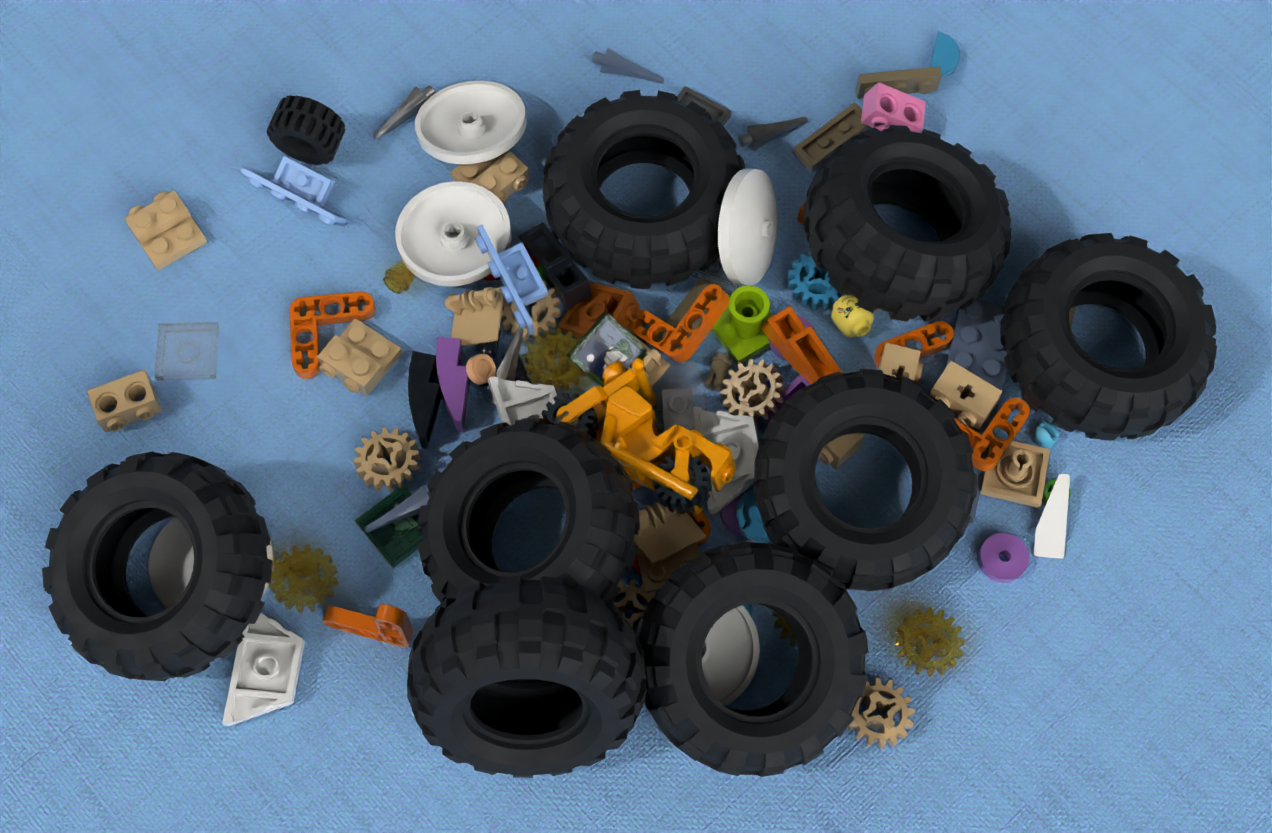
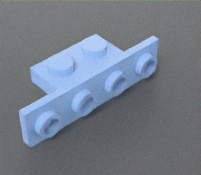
[240,156,347,225]
[475,225,548,335]

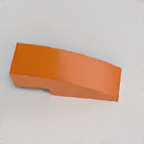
[761,306,843,384]

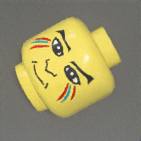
[831,295,874,338]

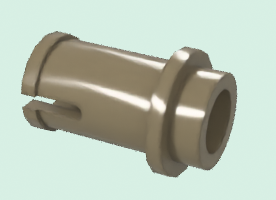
[704,352,732,392]

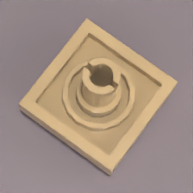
[980,437,1050,508]

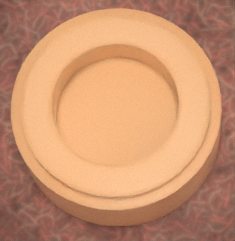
[466,354,496,385]

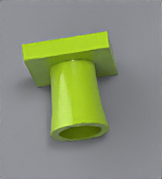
[711,286,773,366]

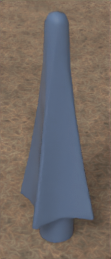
[592,48,664,84]
[365,486,431,532]

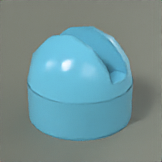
[1033,422,1059,448]

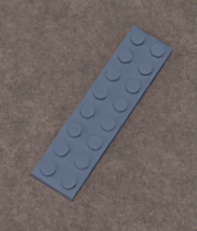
[945,300,1007,523]

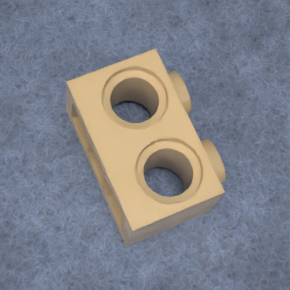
[87,369,162,432]

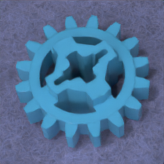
[787,250,847,310]

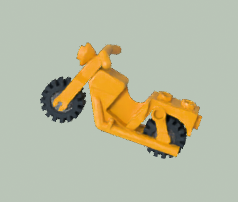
[541,358,736,515]

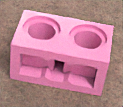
[861,82,926,133]

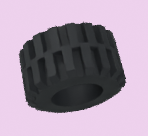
[267,95,346,165]

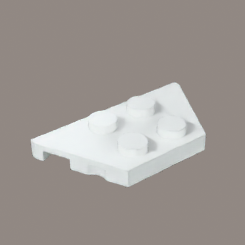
[487,377,561,426]
[693,406,759,514]
[222,613,305,726]

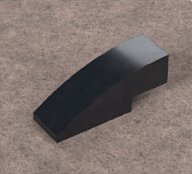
[519,222,592,309]
[408,351,442,449]

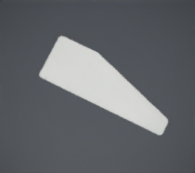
[1034,474,1070,559]

